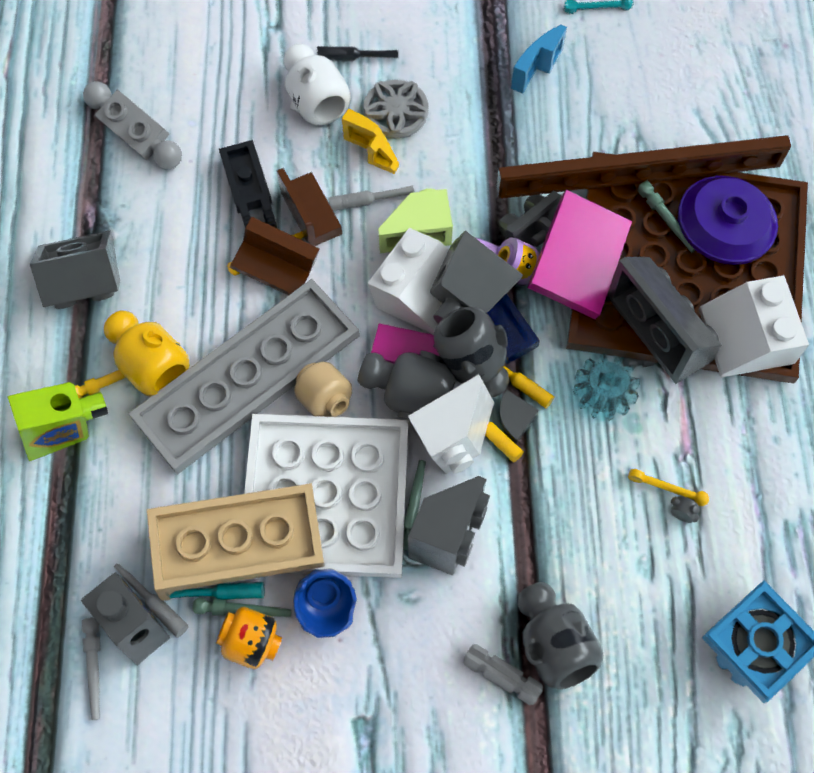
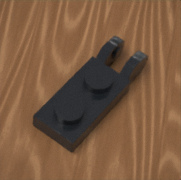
[219,140,277,228]

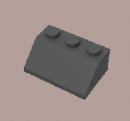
[607,257,722,384]

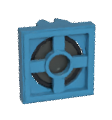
[701,580,814,704]

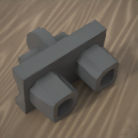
[499,191,561,247]

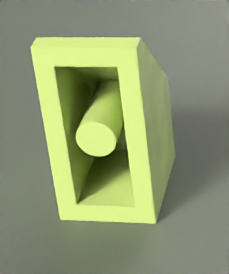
[378,188,453,253]

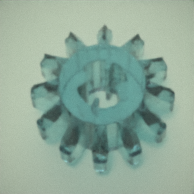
[573,353,640,421]

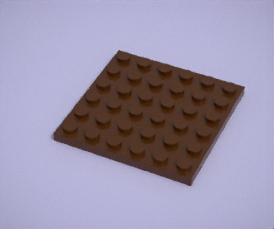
[566,151,808,384]

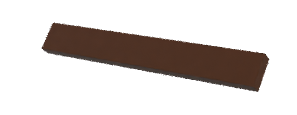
[496,135,791,199]

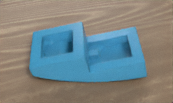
[511,25,567,93]

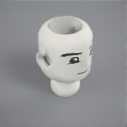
[284,44,351,125]

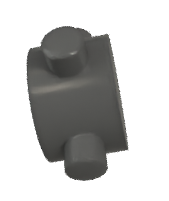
[670,496,700,523]

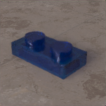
[487,294,540,364]

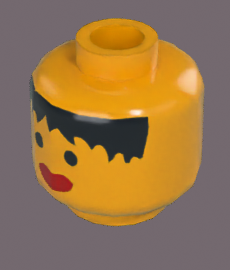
[216,607,282,669]

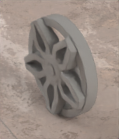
[364,80,428,138]

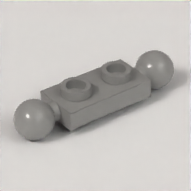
[83,81,182,169]

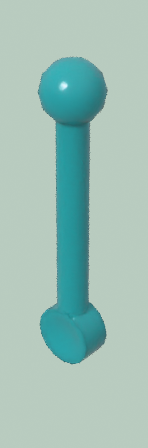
[564,0,633,14]

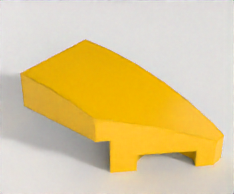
[342,108,399,174]

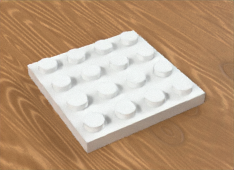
[244,414,409,578]

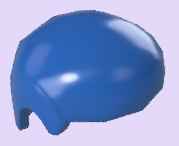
[293,568,357,638]

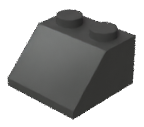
[30,230,120,309]

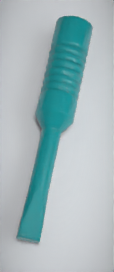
[169,582,265,600]

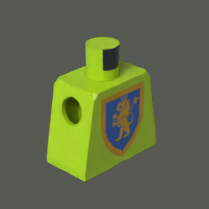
[7,382,108,461]

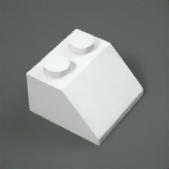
[368,228,449,335]
[699,275,809,378]
[408,374,494,474]

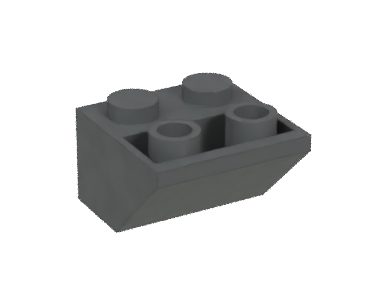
[408,476,490,576]

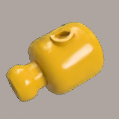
[104,310,190,397]

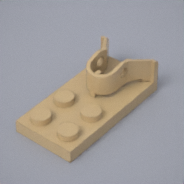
[147,483,324,600]

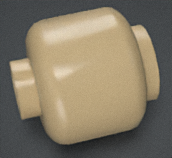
[294,362,352,417]

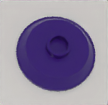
[678,176,778,265]

